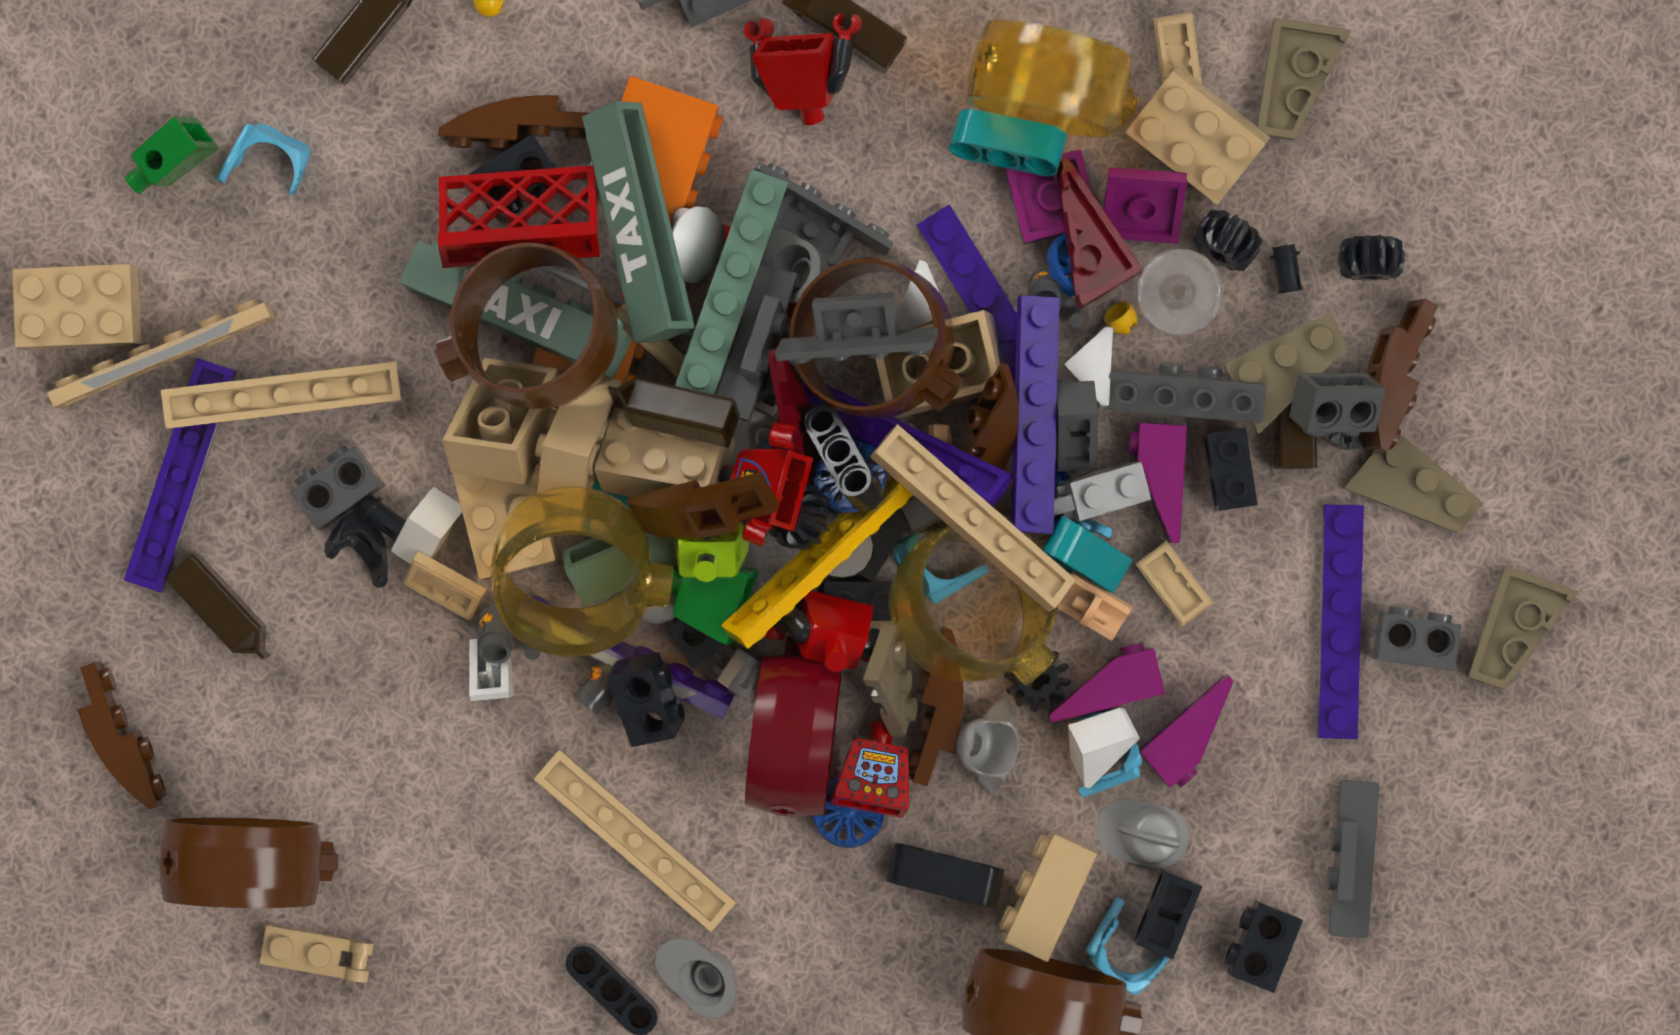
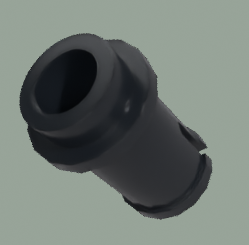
[1269,244,1303,294]
[357,495,406,542]

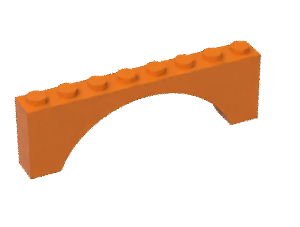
[531,76,724,385]

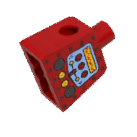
[830,721,909,818]

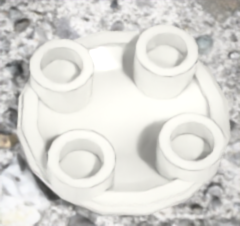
[672,206,723,283]

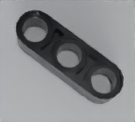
[804,403,884,511]
[886,843,1005,908]
[566,942,659,1035]

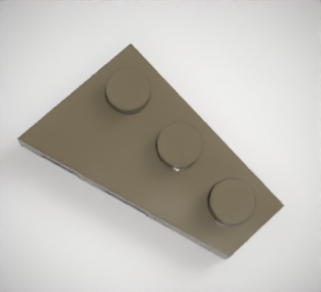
[1256,18,1352,141]
[1224,312,1348,434]
[1343,435,1483,533]
[1466,566,1579,689]
[863,624,918,736]

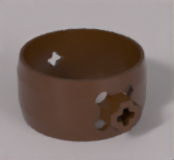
[435,243,618,409]
[789,257,964,419]
[160,817,338,908]
[962,948,1143,1035]

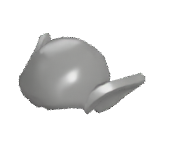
[957,697,1019,794]

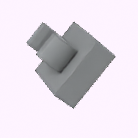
[713,647,762,698]

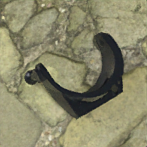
[324,514,388,588]

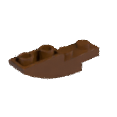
[438,95,589,150]
[1363,298,1438,454]
[962,362,1019,471]
[627,472,779,539]
[909,627,964,787]
[77,662,167,809]

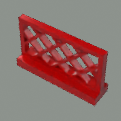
[438,165,600,269]

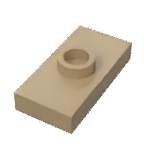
[1152,12,1202,84]
[1135,541,1214,627]
[403,551,487,621]

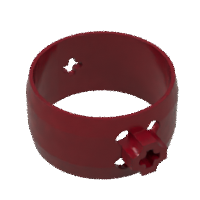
[745,637,842,817]

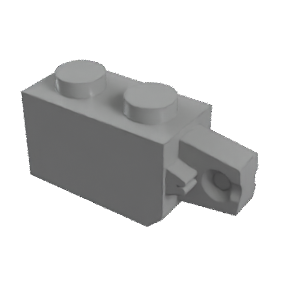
[1054,462,1151,521]

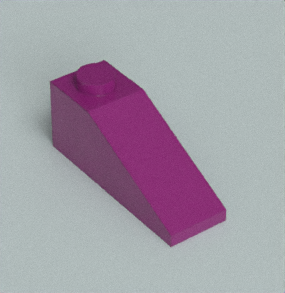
[1128,423,1187,543]
[1048,642,1165,723]
[1139,674,1234,788]

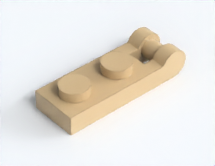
[259,924,374,983]

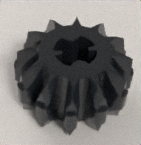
[1193,210,1262,271]
[1338,235,1405,281]
[768,484,834,550]
[1004,645,1071,712]

